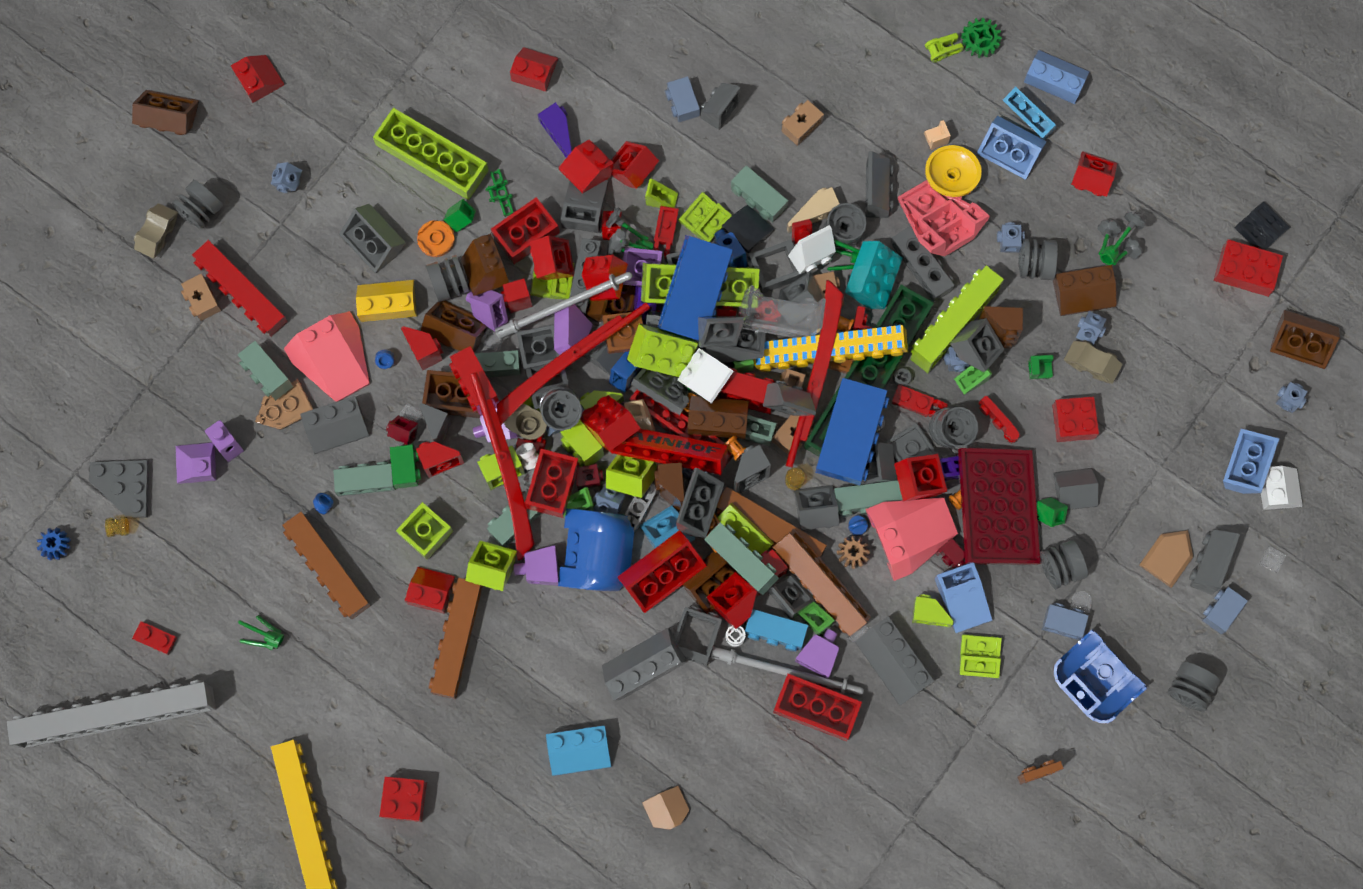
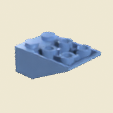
[935,563,992,633]

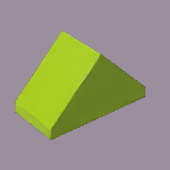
[645,179,678,208]

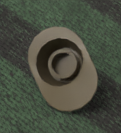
[504,404,547,440]

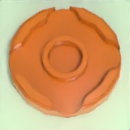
[417,220,455,257]

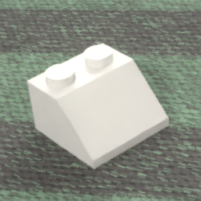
[788,225,836,274]
[678,349,734,403]
[1261,466,1302,510]

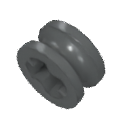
[894,368,911,387]

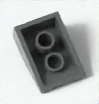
[704,324,766,363]

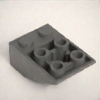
[561,180,608,233]

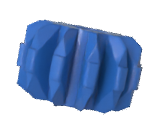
[37,528,71,561]

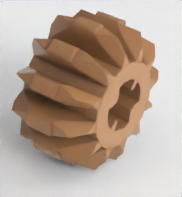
[837,536,870,569]

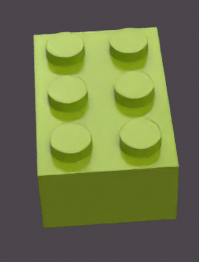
[627,324,698,377]

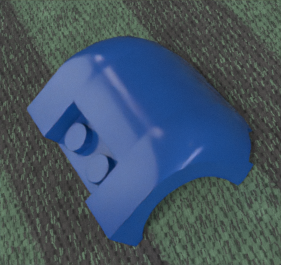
[558,509,634,592]
[1054,629,1148,724]

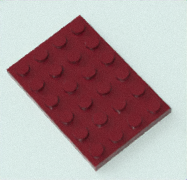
[958,448,1041,565]

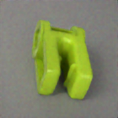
[925,33,964,63]

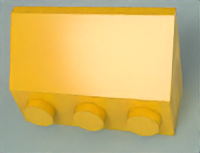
[356,280,417,322]

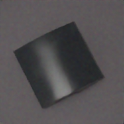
[1235,201,1290,250]
[722,205,775,253]

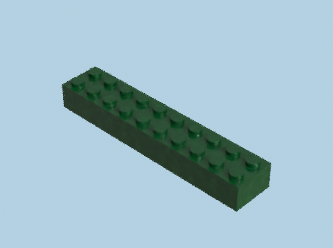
[804,285,934,457]

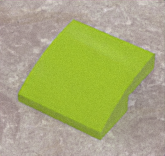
[678,192,732,242]
[530,263,575,300]
[959,634,1002,678]

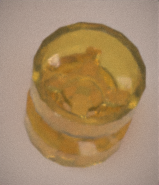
[785,468,805,490]
[105,516,129,537]

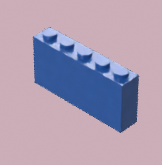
[657,235,733,340]
[815,378,889,486]

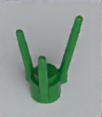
[827,239,860,271]
[238,615,284,650]

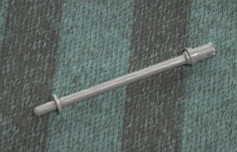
[495,272,632,339]
[711,646,864,695]

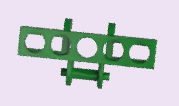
[485,169,514,217]

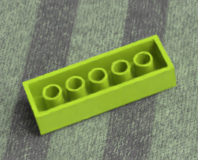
[373,108,489,200]
[641,263,760,307]
[910,265,1004,373]

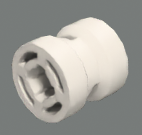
[516,443,539,470]
[726,626,746,647]

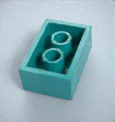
[845,241,903,309]

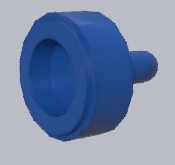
[375,349,394,369]
[313,493,334,515]
[848,516,868,536]

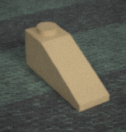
[787,187,840,233]

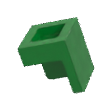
[444,199,476,232]
[1028,355,1054,379]
[1037,497,1068,527]

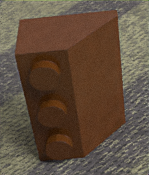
[132,90,199,135]
[460,233,509,296]
[1053,265,1116,316]
[586,285,635,322]
[420,301,488,352]
[978,306,1023,348]
[1270,310,1340,369]
[422,370,480,418]
[687,396,749,439]
[654,463,684,512]
[682,552,748,615]

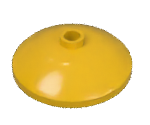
[925,145,982,197]

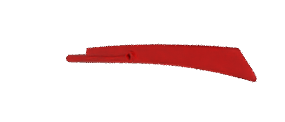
[785,280,844,468]
[497,303,650,425]
[470,372,535,561]

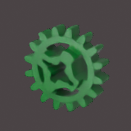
[961,18,1002,58]

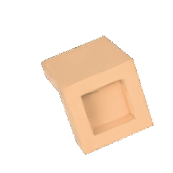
[924,120,951,150]

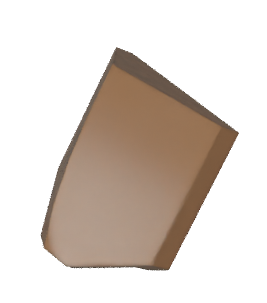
[642,786,689,830]

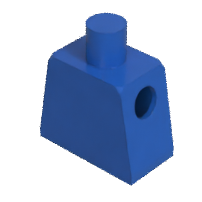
[714,229,748,267]
[609,351,642,394]

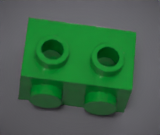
[389,445,421,489]

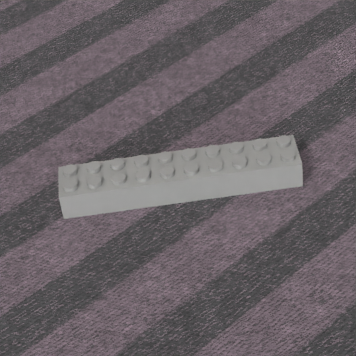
[7,680,216,749]

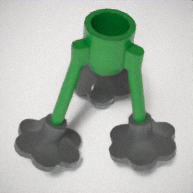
[606,207,653,255]
[1097,211,1146,265]

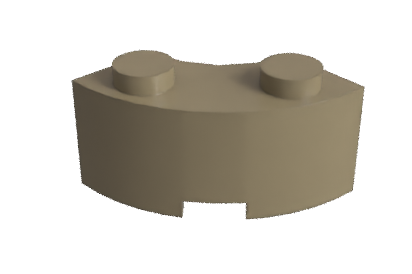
[134,203,178,259]
[1064,340,1123,384]

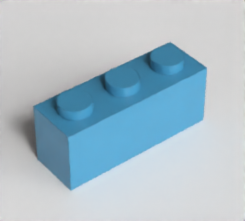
[1003,86,1057,140]
[745,609,808,652]

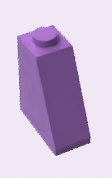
[554,304,593,355]

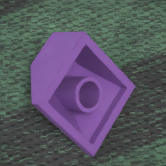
[623,248,663,286]
[176,443,216,484]

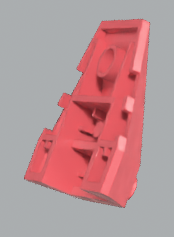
[898,180,989,257]
[284,311,370,402]
[865,498,958,581]

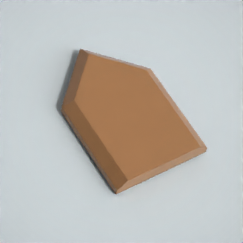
[255,379,313,430]
[1139,530,1193,588]

